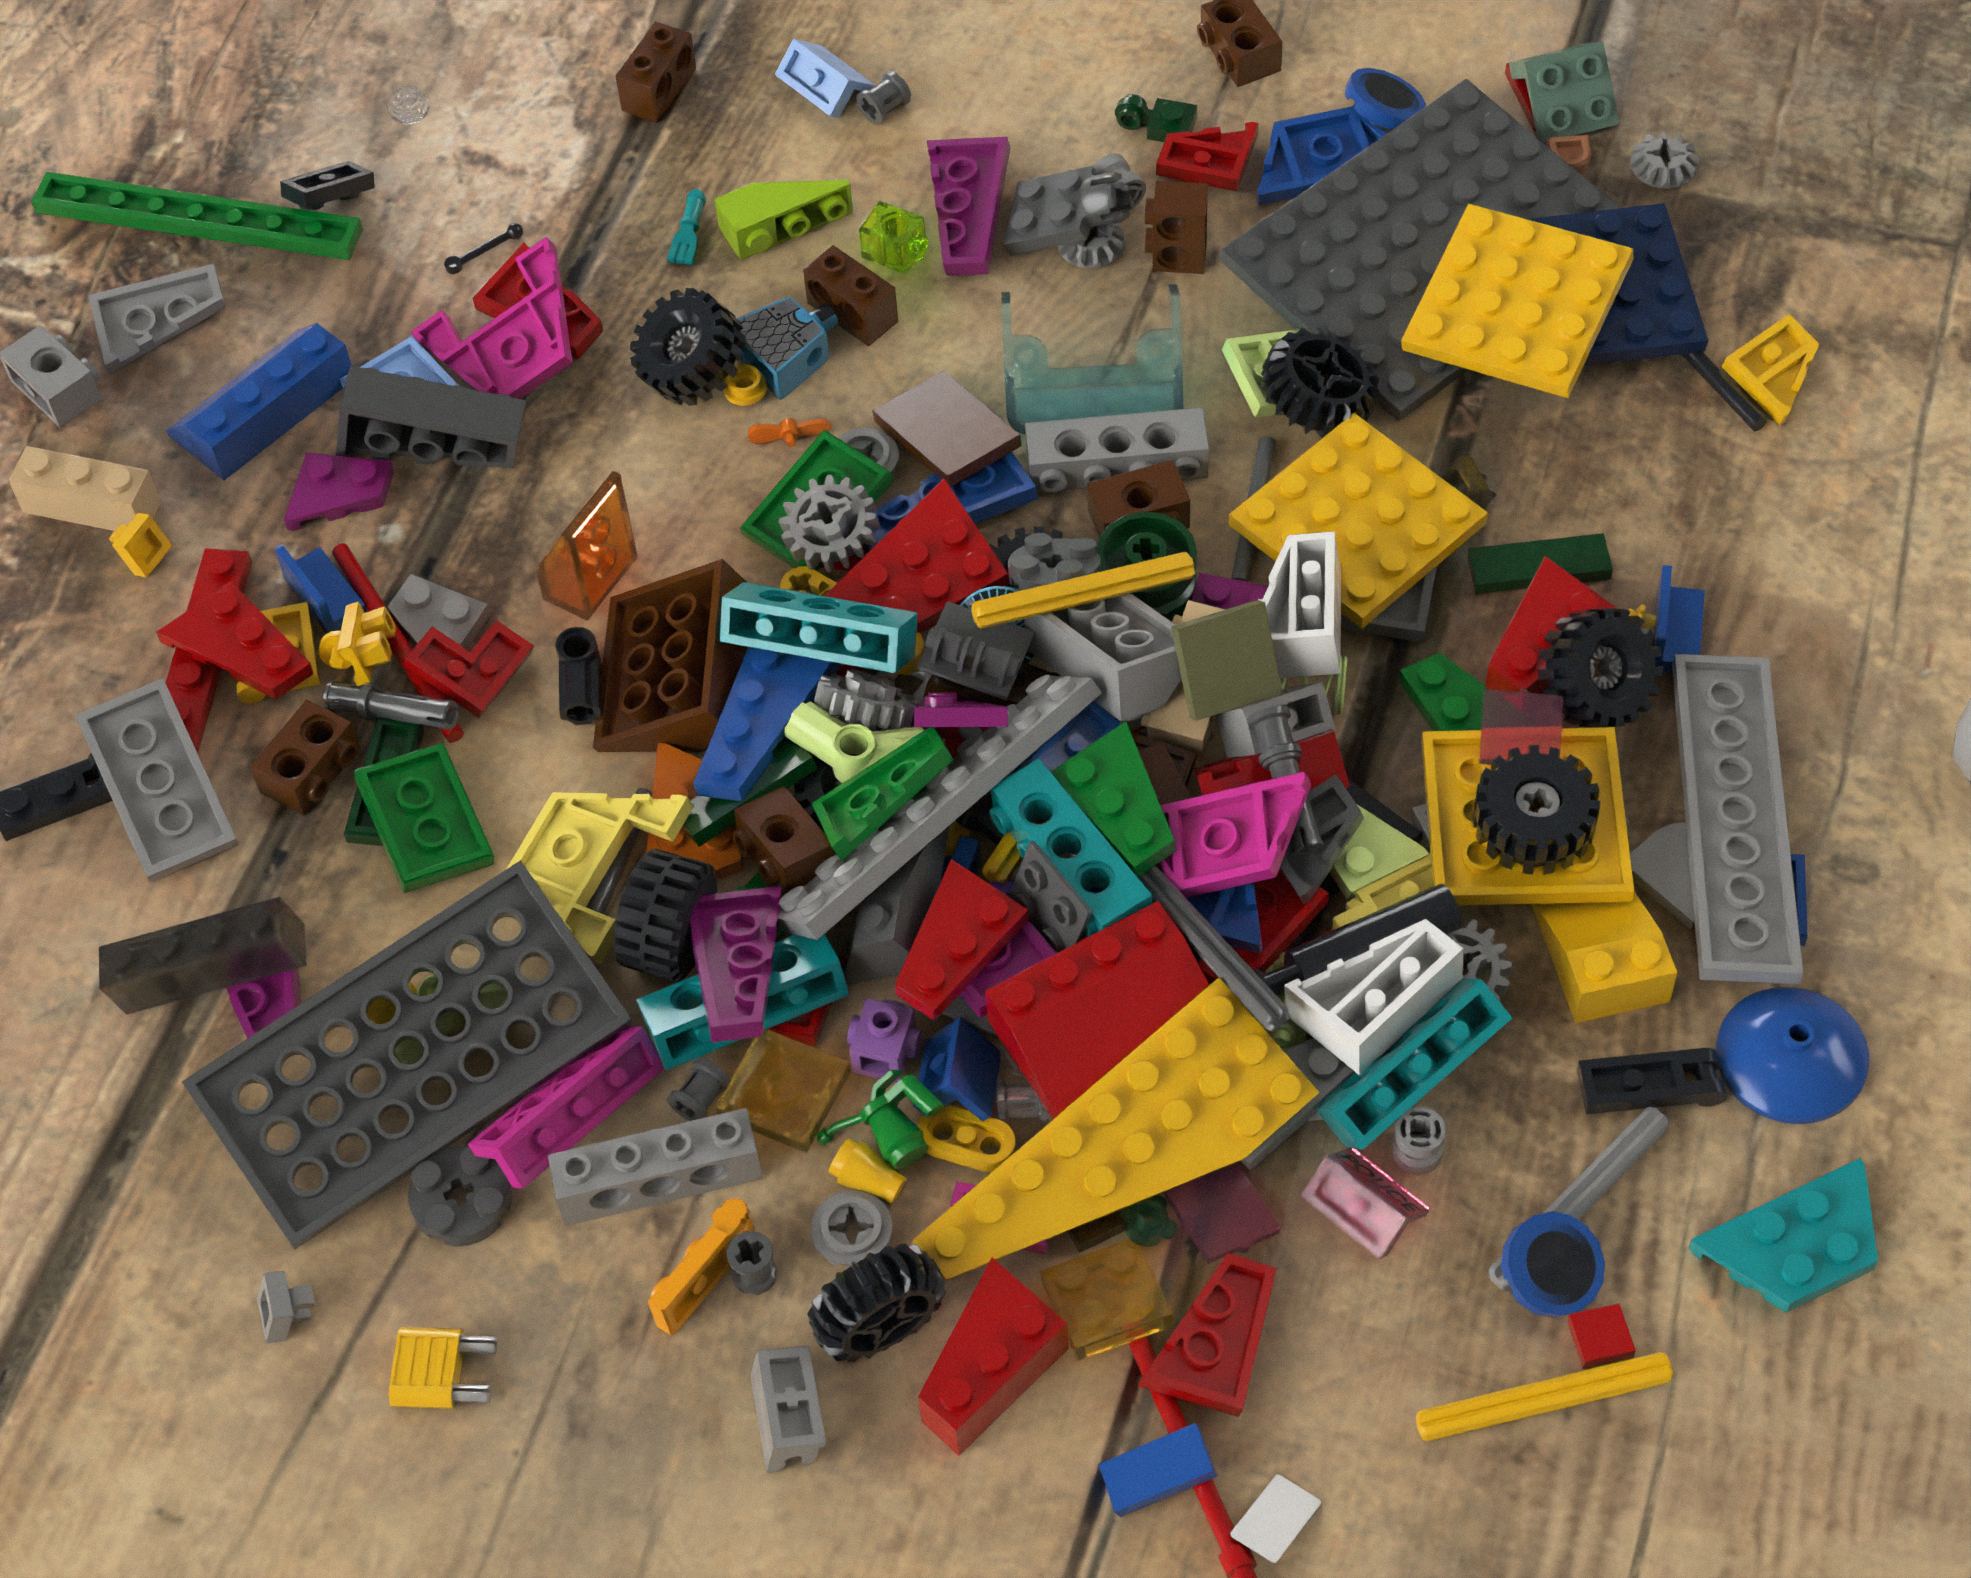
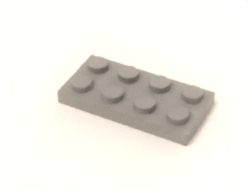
[75,678,239,883]

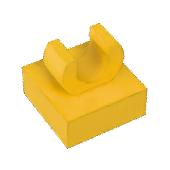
[109,513,172,578]

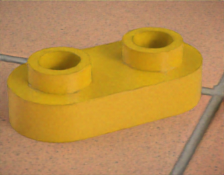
[917,1105,1016,1173]

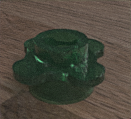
[1119,1195,1177,1247]

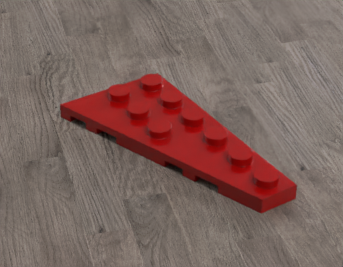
[825,478,1010,677]

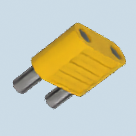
[389,1327,498,1409]

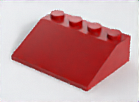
[985,901,1209,1119]

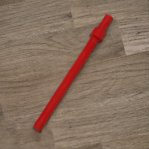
[332,543,464,743]
[1124,1325,1257,1578]

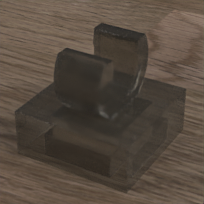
[1442,456,1497,509]

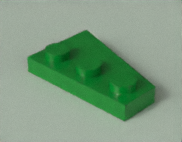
[1051,721,1176,877]
[812,727,954,861]

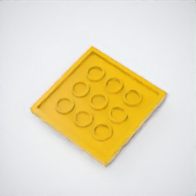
[1401,203,1634,398]
[1229,413,1488,629]
[1421,727,1634,905]

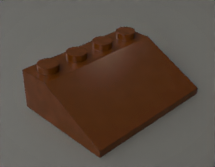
[593,559,748,752]

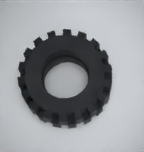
[614,849,717,982]

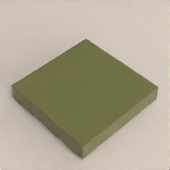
[1171,600,1283,721]

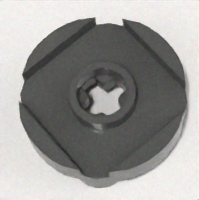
[1008,533,1101,591]
[408,1146,512,1246]

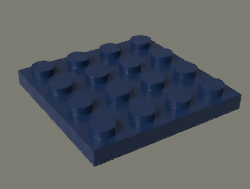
[1527,203,1709,366]

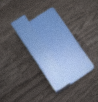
[775,39,875,118]

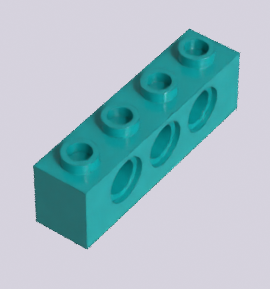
[720,582,918,673]
[989,758,1152,937]
[636,934,849,1070]
[1314,979,1512,1150]

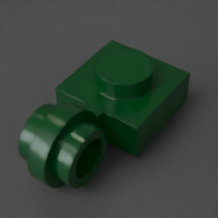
[1115,94,1197,142]

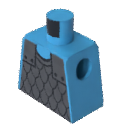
[736,297,838,400]

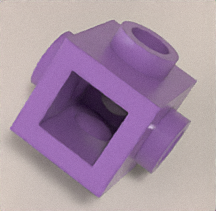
[847,998,922,1083]

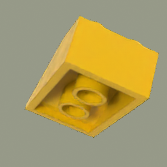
[1531,891,1678,1023]

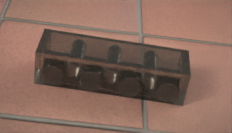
[99,897,307,1015]

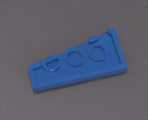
[863,452,1038,553]
[693,647,841,801]

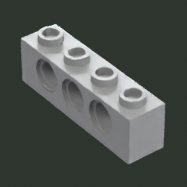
[1025,407,1209,492]
[548,1108,763,1226]

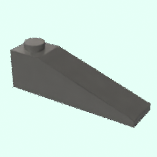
[843,826,949,985]

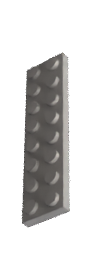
[1672,654,1804,984]
[778,675,1102,940]

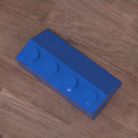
[166,323,352,481]

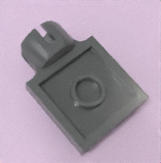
[1003,166,1132,256]

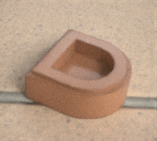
[1545,135,1591,175]

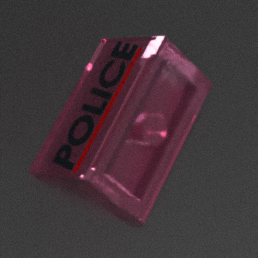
[1301,1148,1430,1259]

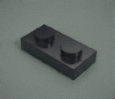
[280,161,375,210]

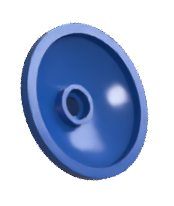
[1716,987,1870,1124]

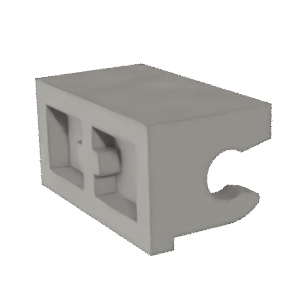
[750,1346,826,1473]

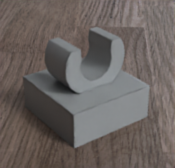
[257,1270,315,1343]

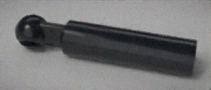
[1233,883,1462,1017]

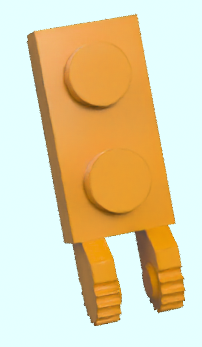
[647,1197,755,1335]

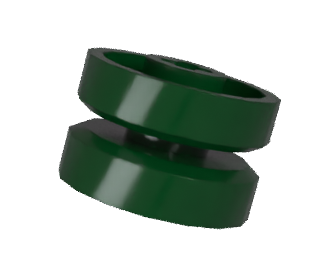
[1097,511,1197,622]

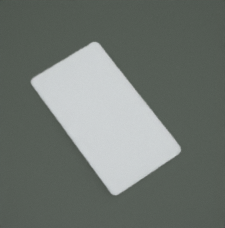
[1230,1474,1321,1563]

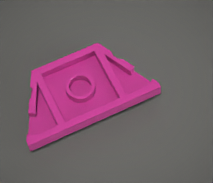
[1157,772,1311,898]

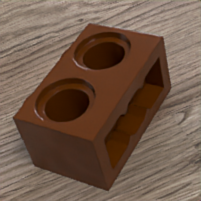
[1197,0,1283,87]
[615,21,696,123]
[1145,181,1208,274]
[803,245,898,346]
[250,699,360,816]

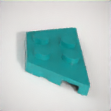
[1689,1158,1878,1313]

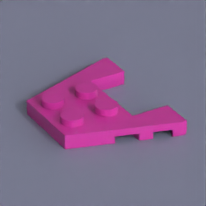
[411,237,573,399]

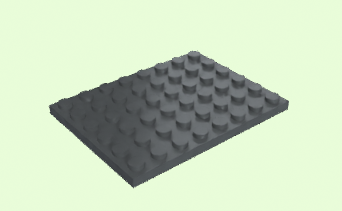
[1219,79,1620,422]

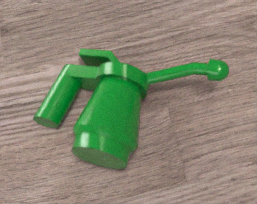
[817,1070,944,1170]

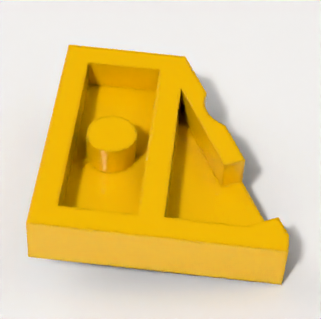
[1722,314,1819,426]

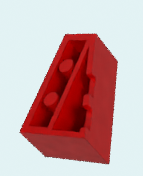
[1194,729,1350,796]

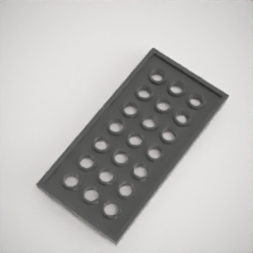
[182,860,632,1250]

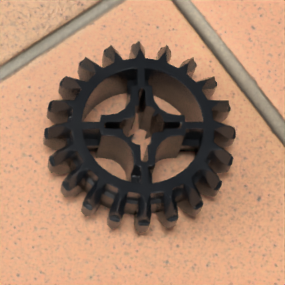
[1260,327,1380,439]
[807,1243,946,1362]

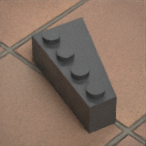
[336,365,526,468]

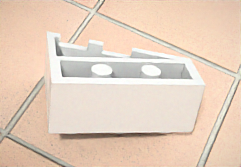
[1258,531,1341,678]
[1284,919,1464,1075]

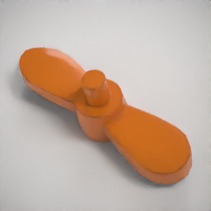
[748,418,831,447]

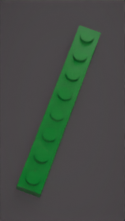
[31,171,363,260]

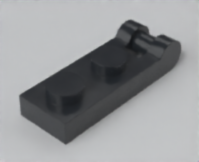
[0,753,113,841]
[1577,1048,1727,1114]

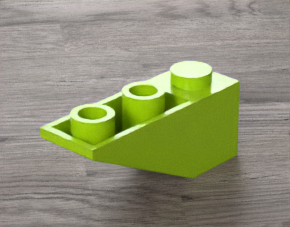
[714,180,853,260]

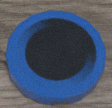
[1345,68,1426,130]
[1501,1211,1605,1318]

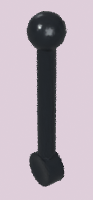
[444,223,523,274]

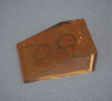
[536,471,638,621]

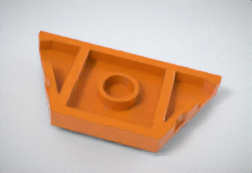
[646,743,744,879]

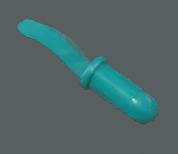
[667,189,706,265]

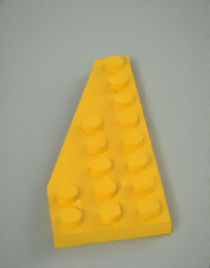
[912,977,1320,1281]

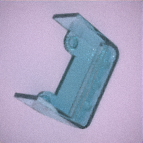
[1001,284,1183,434]

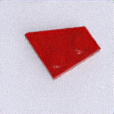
[1156,122,1259,192]

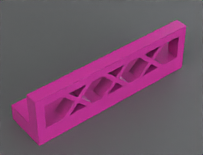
[468,1026,665,1189]

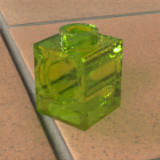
[859,201,929,275]

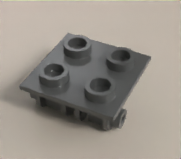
[917,601,1035,700]
[1008,840,1092,953]

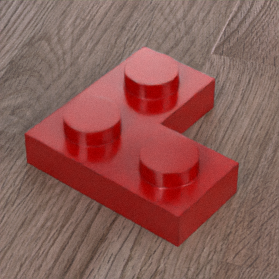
[403,620,534,719]

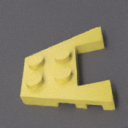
[507,792,694,965]

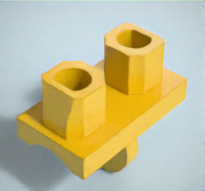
[318,601,396,686]

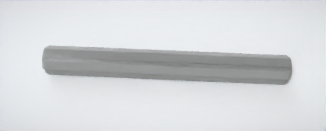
[1488,1107,1669,1291]

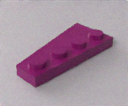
[688,886,782,1042]

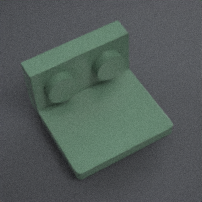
[1509,41,1619,143]

